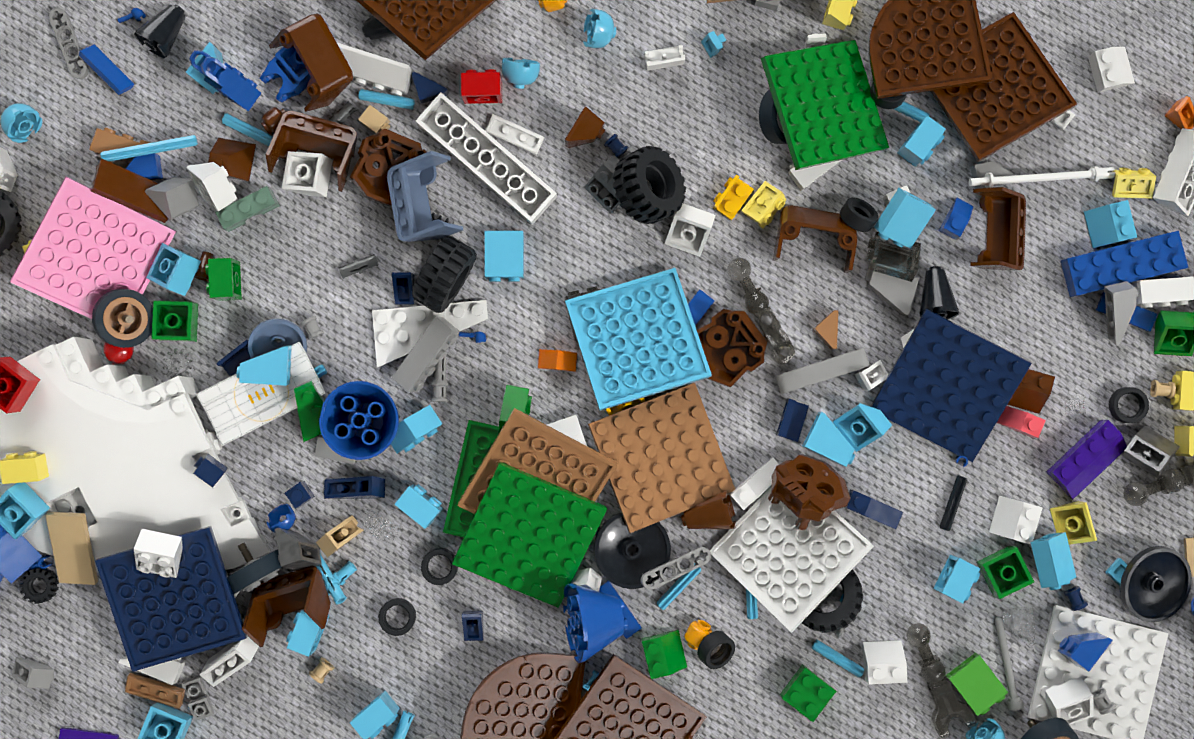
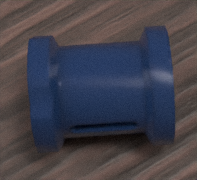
[604,134,629,158]
[1064,586,1088,611]

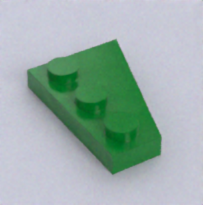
[294,380,324,443]

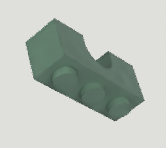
[215,186,280,232]

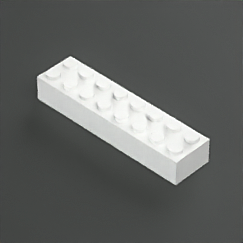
[416,93,557,225]

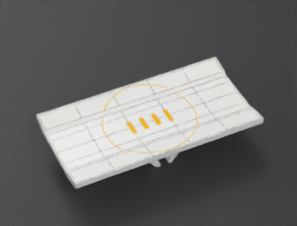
[196,342,326,446]

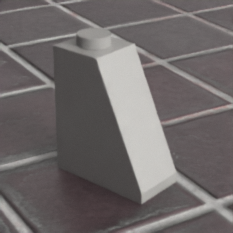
[865,266,919,316]

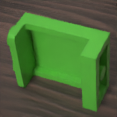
[945,653,1008,716]

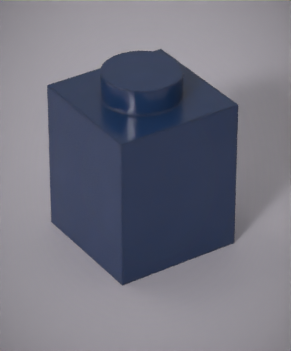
[193,454,227,488]
[284,481,315,509]

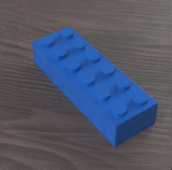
[1060,231,1189,297]

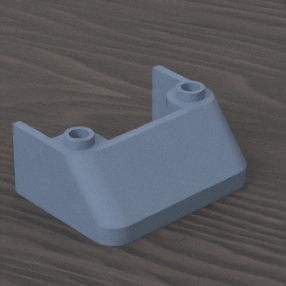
[387,151,463,242]

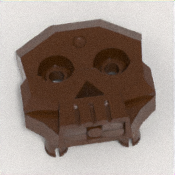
[350,129,427,206]
[697,309,767,388]
[768,454,850,530]

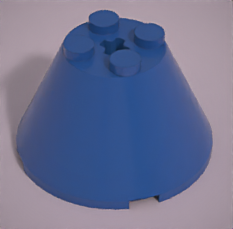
[319,381,399,460]
[563,583,628,663]

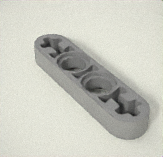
[49,8,89,79]
[641,547,711,590]

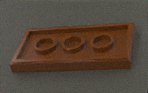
[91,158,168,223]

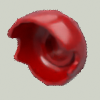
[103,342,134,365]

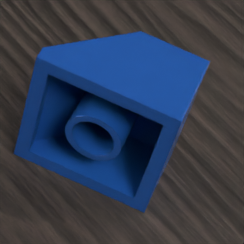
[1058,632,1113,672]

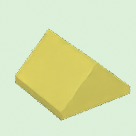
[1174,426,1194,457]
[1050,501,1097,545]

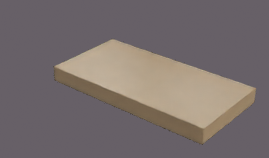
[45,512,98,585]

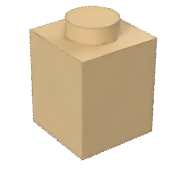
[358,105,390,134]

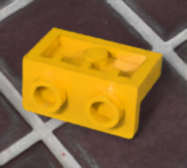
[713,175,754,221]

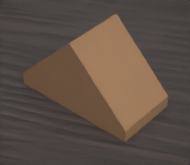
[812,310,838,350]

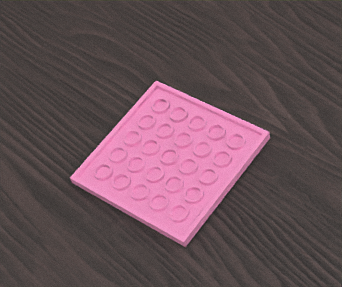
[10,177,176,319]

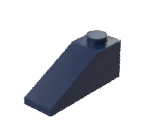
[324,476,385,499]
[844,489,903,529]

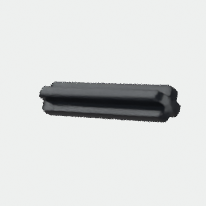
[940,476,967,531]

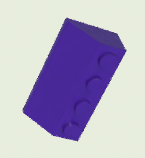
[1046,420,1127,500]

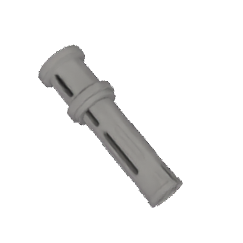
[431,350,448,402]

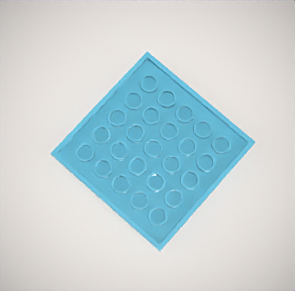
[565,268,712,410]

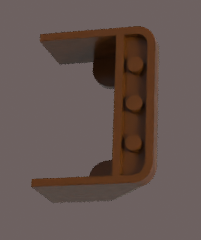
[269,13,353,112]
[265,111,357,192]
[970,187,1026,271]
[773,205,857,273]
[242,566,331,647]

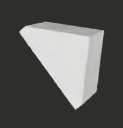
[854,360,889,391]

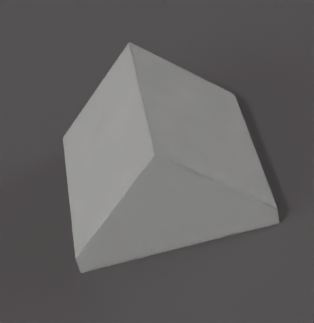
[145,177,199,220]

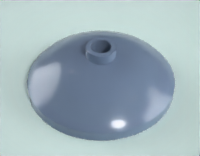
[248,319,307,359]

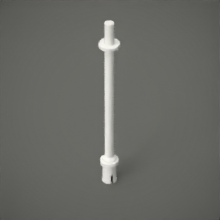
[969,166,1115,188]

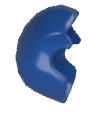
[266,504,296,533]

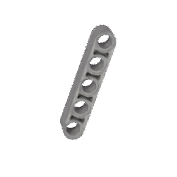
[775,348,870,394]

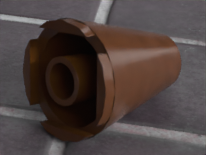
[681,491,736,529]

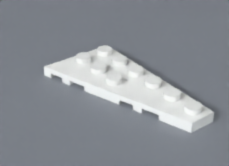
[372,300,488,368]

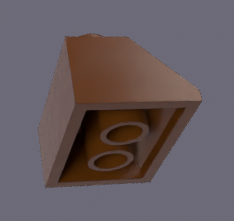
[1007,369,1055,414]

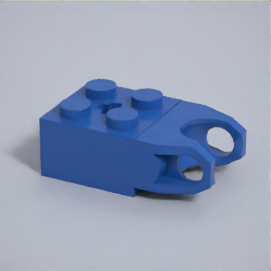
[260,46,311,103]
[189,50,261,112]

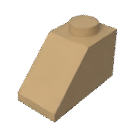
[316,515,364,558]

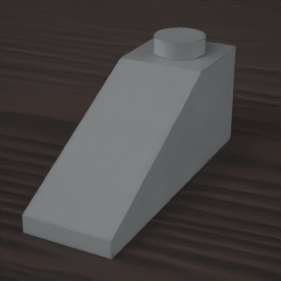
[1104,281,1138,346]

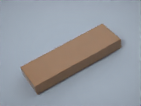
[125,673,185,709]

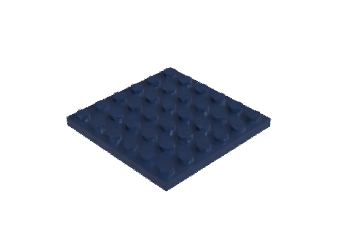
[871,309,1032,463]
[95,526,247,672]

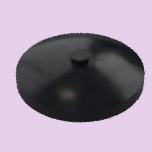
[593,513,671,589]
[1120,546,1192,622]

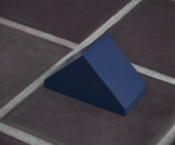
[412,71,449,104]
[392,272,414,305]
[462,611,484,641]

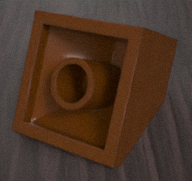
[565,107,606,148]
[208,138,256,182]

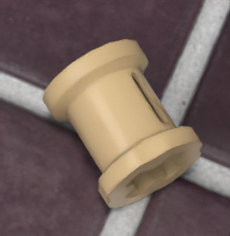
[1150,380,1176,399]
[309,657,335,684]

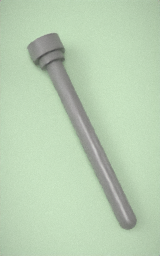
[995,617,1024,711]

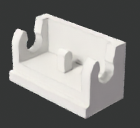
[644,45,685,71]

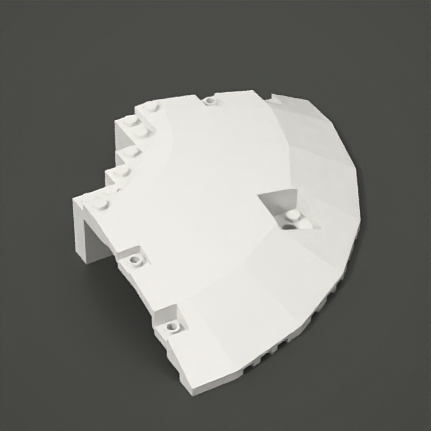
[0,337,271,573]

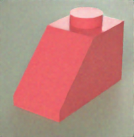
[997,406,1046,438]

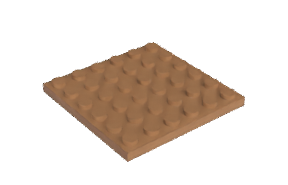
[588,383,735,533]
[458,408,618,514]

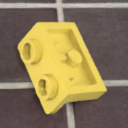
[1112,167,1156,198]
[741,181,786,229]

